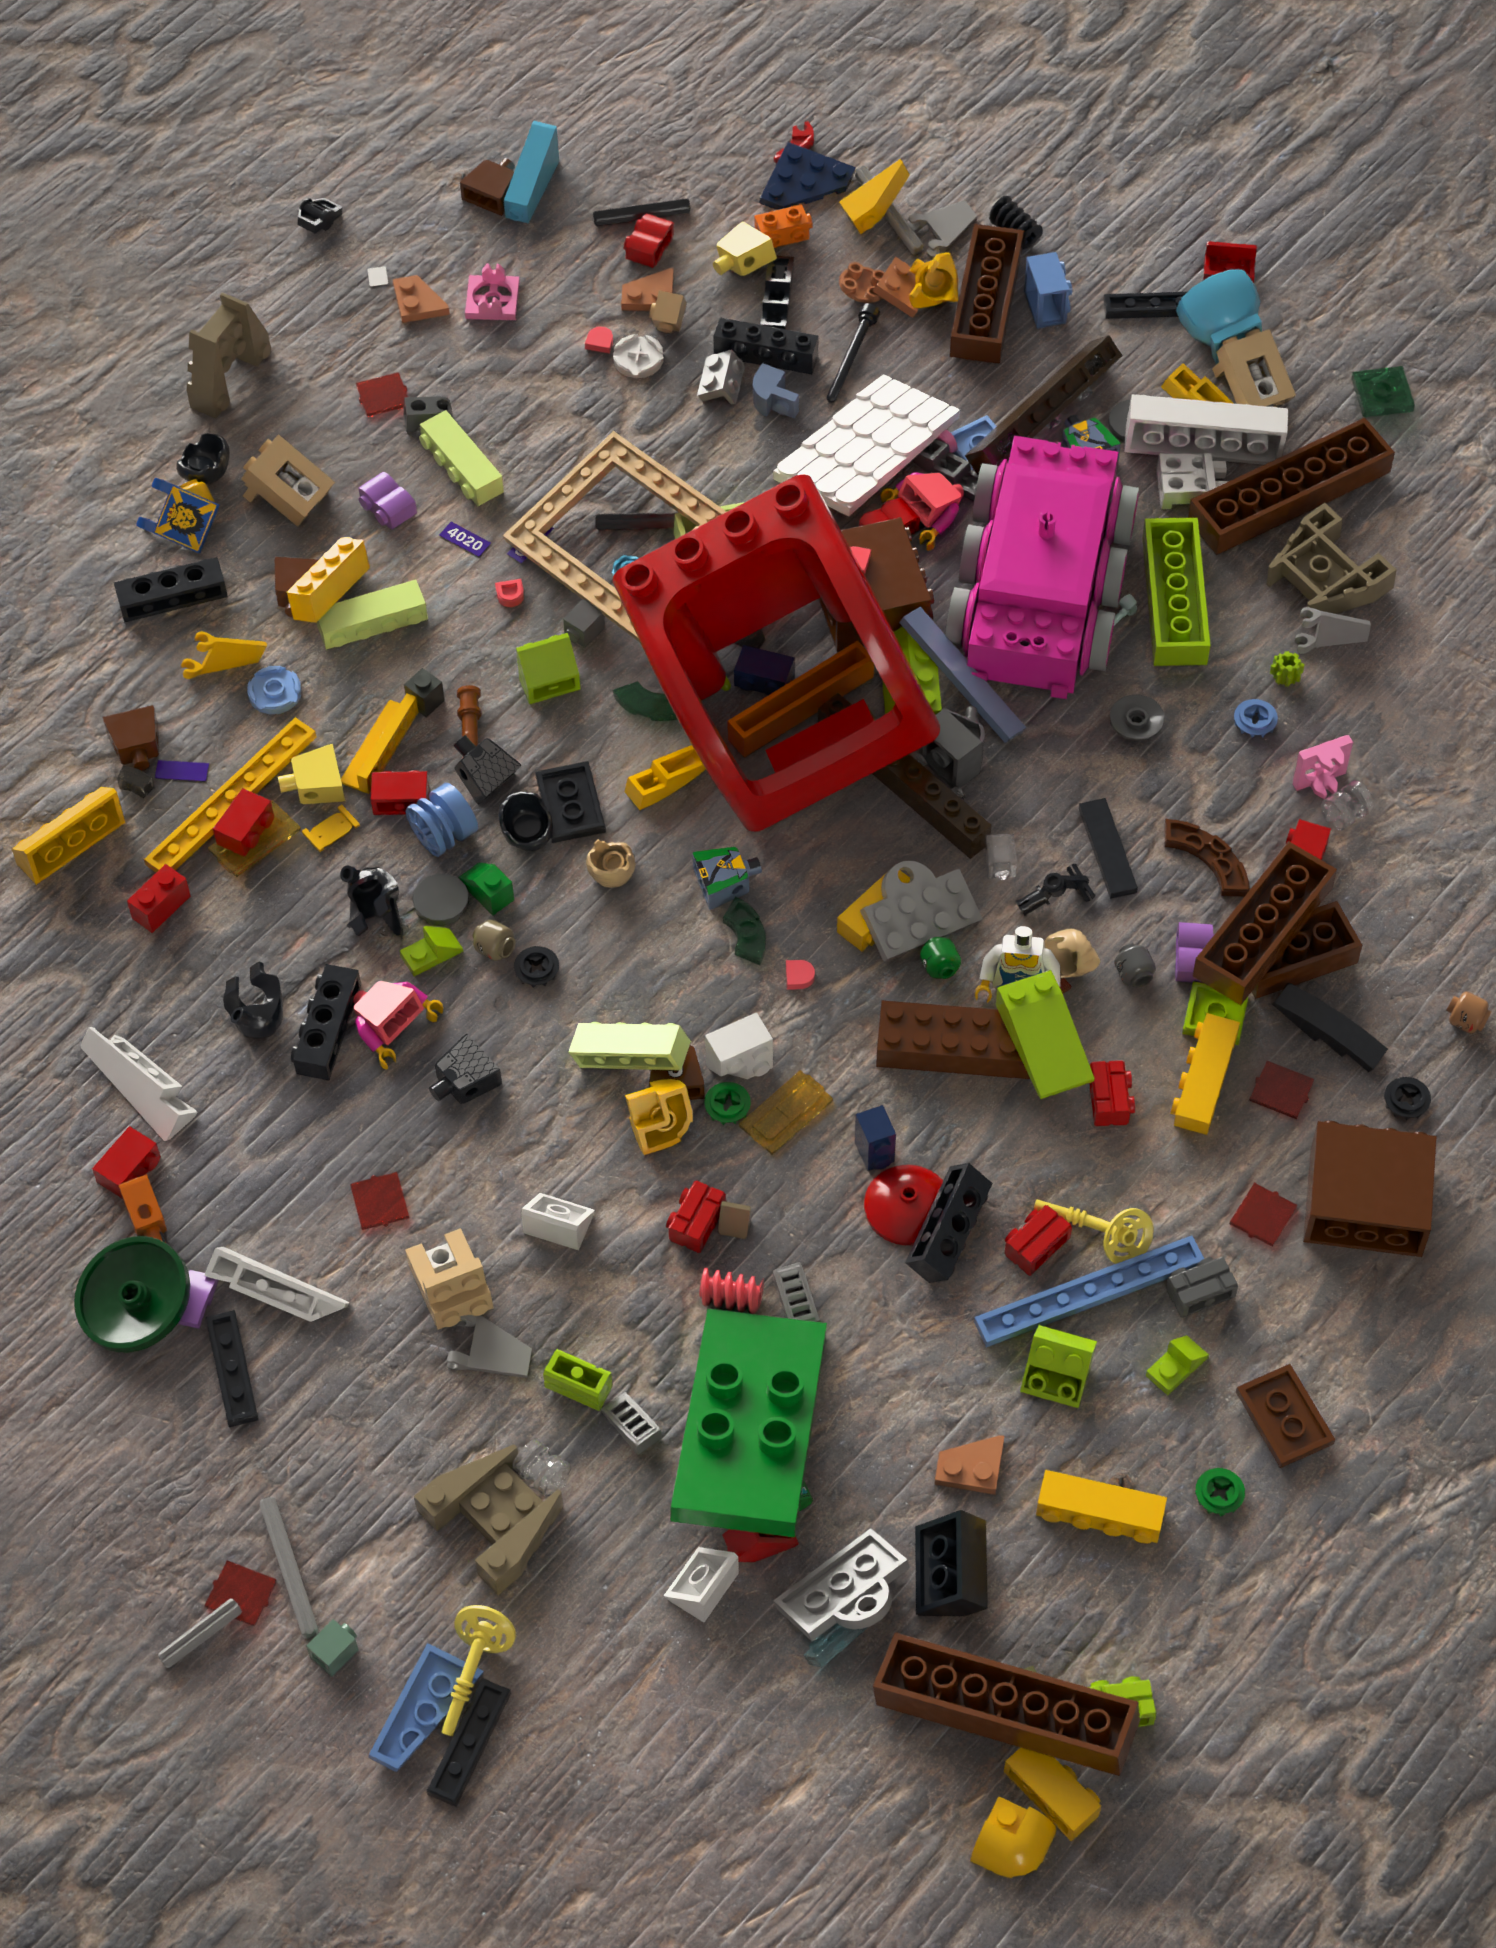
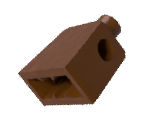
[460,158,515,216]
[275,557,319,618]
[103,705,159,771]

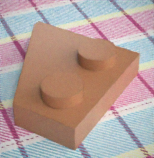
[873,257,918,318]
[621,268,674,311]
[393,275,450,323]
[934,1435,1004,1495]

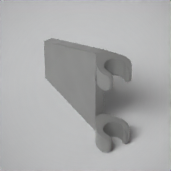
[908,200,977,259]
[1295,607,1371,654]
[447,1315,532,1378]

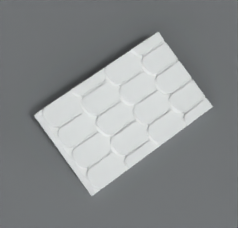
[773,375,960,516]

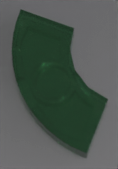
[613,681,677,721]
[723,896,766,966]

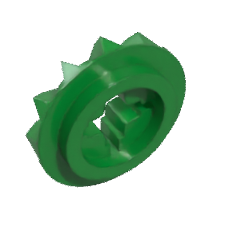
[704,1082,751,1125]
[1195,1468,1245,1517]

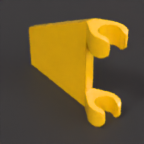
[181,631,267,679]

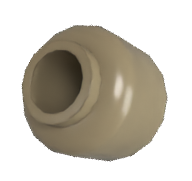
[473,920,516,961]

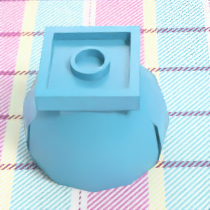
[1176,270,1262,365]

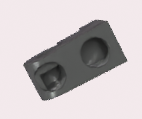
[403,396,453,432]

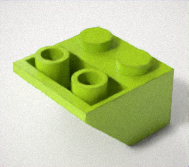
[516,633,581,705]
[1020,1325,1097,1408]

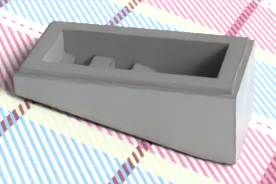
[773,1262,820,1322]
[601,1392,662,1456]

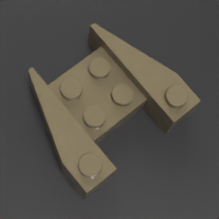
[187,292,271,419]
[1267,503,1397,619]
[414,1444,563,1595]

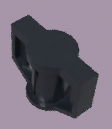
[297,198,342,234]

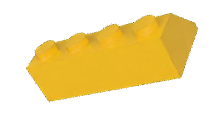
[12,787,125,885]

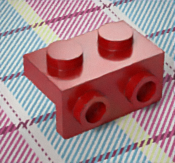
[1203,241,1257,283]

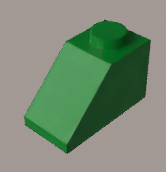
[458,862,514,916]

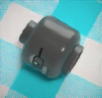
[1114,944,1156,987]

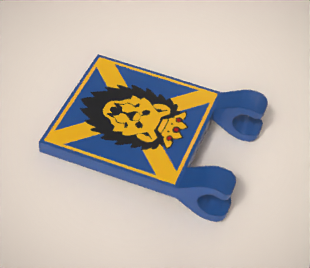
[136,478,220,553]

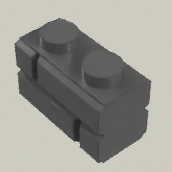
[1166,1257,1238,1318]

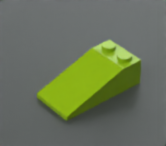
[996,970,1095,1099]

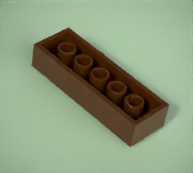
[950,224,1024,364]
[1193,841,1337,1005]
[876,1000,1030,1079]

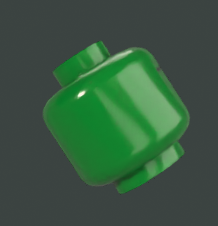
[920,937,961,979]

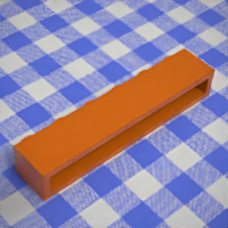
[728,641,874,757]

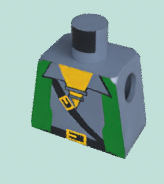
[1062,415,1121,460]
[692,847,762,910]

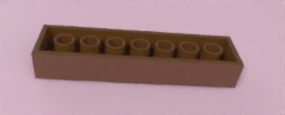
[1188,418,1395,555]
[873,1633,1140,1776]

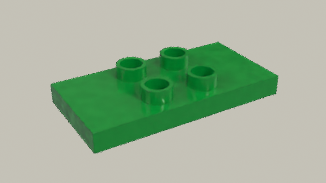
[670,1309,827,1537]

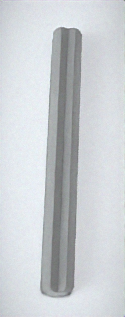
[855,166,923,255]
[259,1497,319,1639]

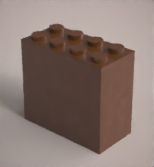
[819,517,934,652]
[1303,1121,1437,1257]

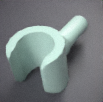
[1114,594,1137,626]

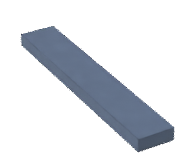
[899,607,1026,743]

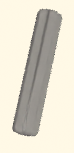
[158,1599,242,1668]

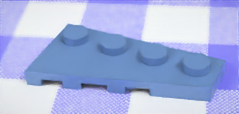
[368,1643,484,1772]

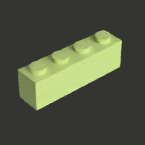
[419,410,504,506]
[317,580,428,650]
[569,1022,691,1070]

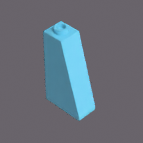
[504,121,559,223]

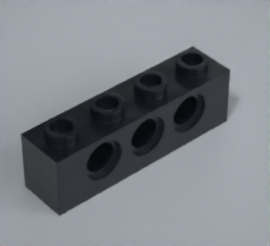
[713,317,819,375]
[114,557,228,623]
[291,964,361,1081]
[905,1163,993,1283]

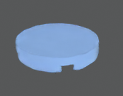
[247,666,301,715]

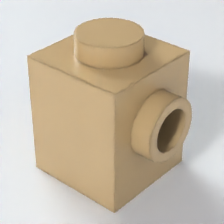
[650,291,687,333]

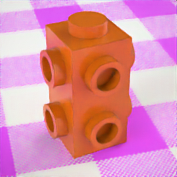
[754,204,813,248]

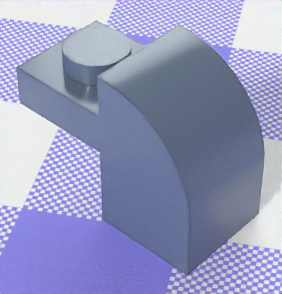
[753,363,799,419]

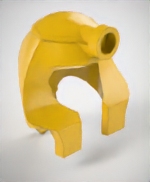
[909,253,958,308]

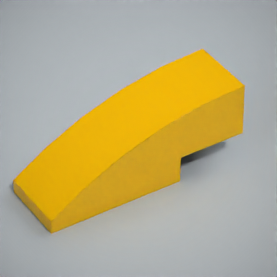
[1161,363,1234,404]
[625,745,706,810]

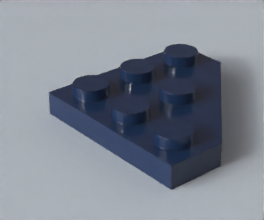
[759,142,856,210]

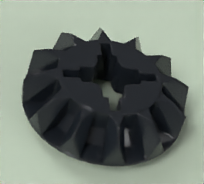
[514,946,559,988]
[1384,1077,1431,1121]

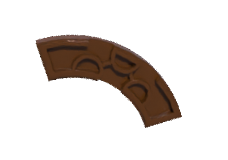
[1164,819,1250,897]

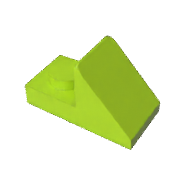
[400,926,464,977]
[1146,1335,1209,1396]

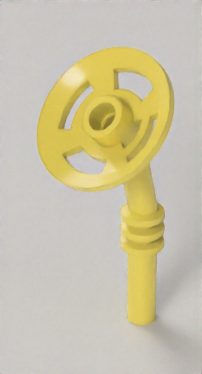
[1033,1199,1154,1264]
[441,1605,516,1736]

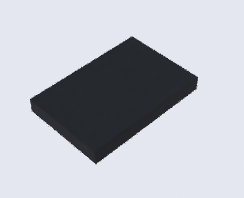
[535,761,606,843]

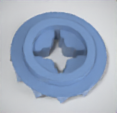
[1234,699,1278,738]

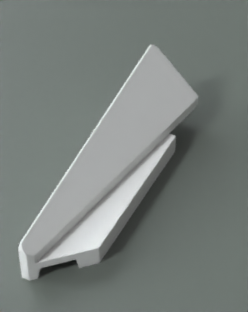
[81,1027,197,1141]
[204,1247,349,1322]

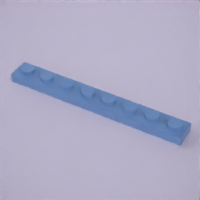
[974,1236,1204,1347]

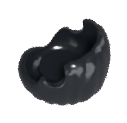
[176,433,230,484]
[498,791,553,851]

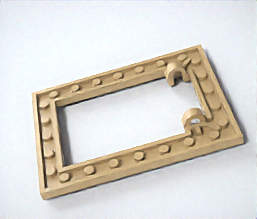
[503,431,726,642]

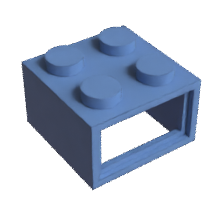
[1024,252,1072,329]

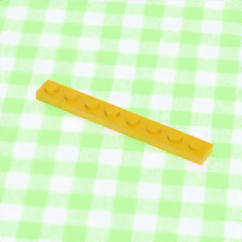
[144,717,316,872]

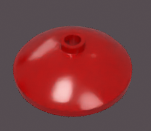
[864,1165,943,1246]

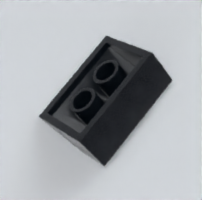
[915,1510,988,1617]

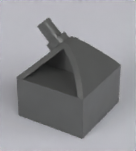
[919,706,985,791]

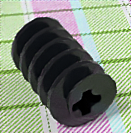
[989,196,1043,249]

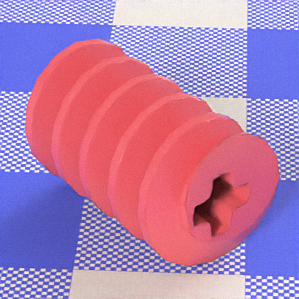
[699,1268,764,1314]

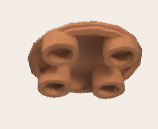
[839,262,885,303]

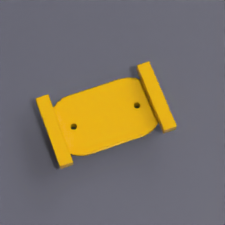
[302,804,360,852]

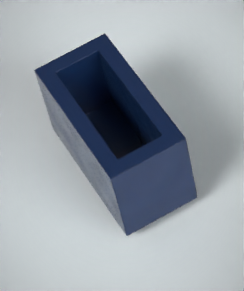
[734,645,795,695]
[855,1105,896,1171]

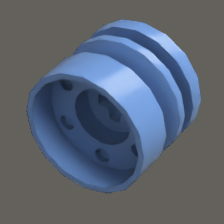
[405,783,478,857]

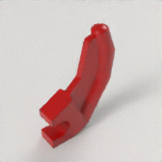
[774,121,814,164]

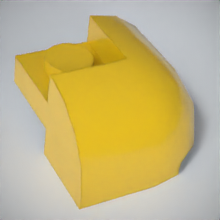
[625,1079,693,1155]
[970,1796,1057,1878]

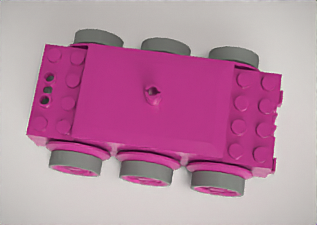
[945,436,1139,699]

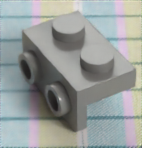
[697,350,745,405]

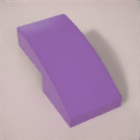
[178,1270,218,1329]

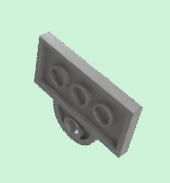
[860,861,983,961]
[773,1528,910,1641]

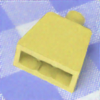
[713,222,777,276]
[278,744,345,804]

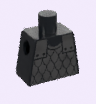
[453,735,521,805]
[429,1034,502,1104]

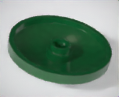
[74,1236,191,1353]

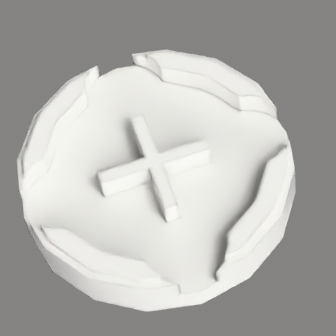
[613,334,663,378]

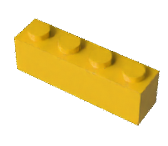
[287,537,370,623]
[1170,1013,1240,1135]
[1036,1470,1167,1544]

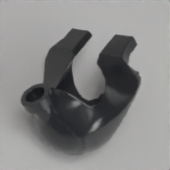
[340,865,404,936]
[223,961,283,1039]

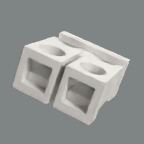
[1156,453,1229,509]

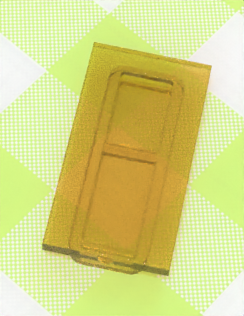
[208,800,301,878]
[739,1070,833,1155]

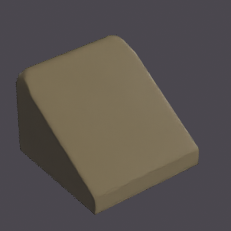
[718,1201,751,1239]

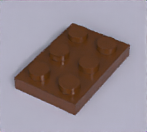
[1236,1364,1335,1468]

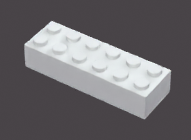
[1124,394,1288,465]

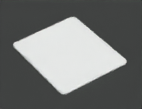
[367,266,388,286]

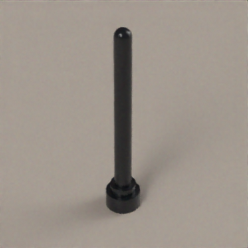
[827,303,880,403]

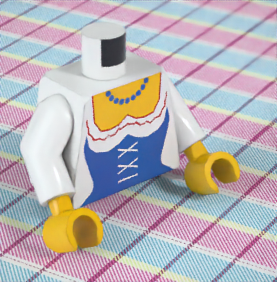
[975,926,1061,1003]

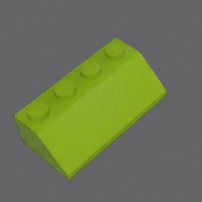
[882,626,942,715]

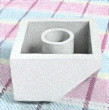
[705,1012,773,1079]

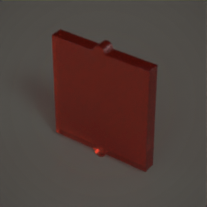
[356,372,408,417]
[1249,1061,1314,1120]
[350,1172,409,1230]
[1230,1183,1297,1247]
[204,1560,277,1627]

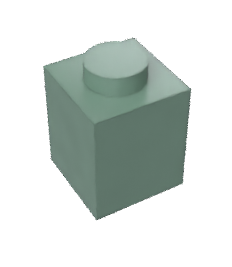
[306,1619,359,1677]

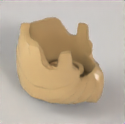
[586,839,635,888]
[1044,928,1100,978]

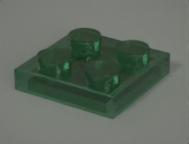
[1351,366,1415,418]

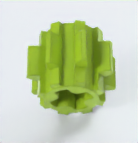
[1269,651,1305,687]

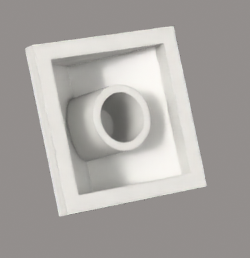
[521,1193,595,1251]
[664,1547,739,1622]

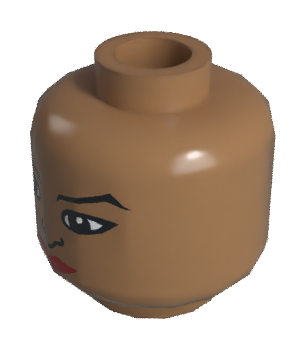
[1446,991,1492,1034]

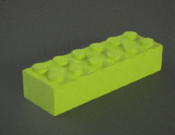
[1142,518,1210,666]

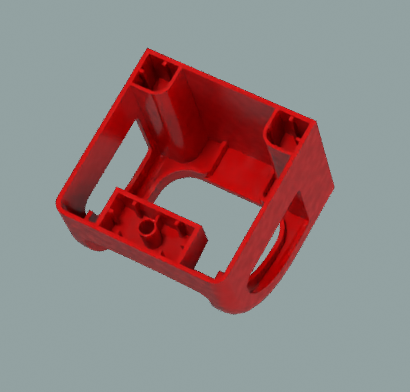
[612,474,940,832]

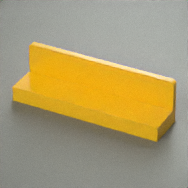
[341,693,419,794]

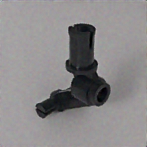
[1016,864,1096,916]

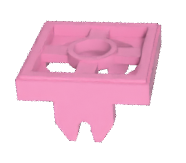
[465,264,520,320]
[1292,735,1353,799]

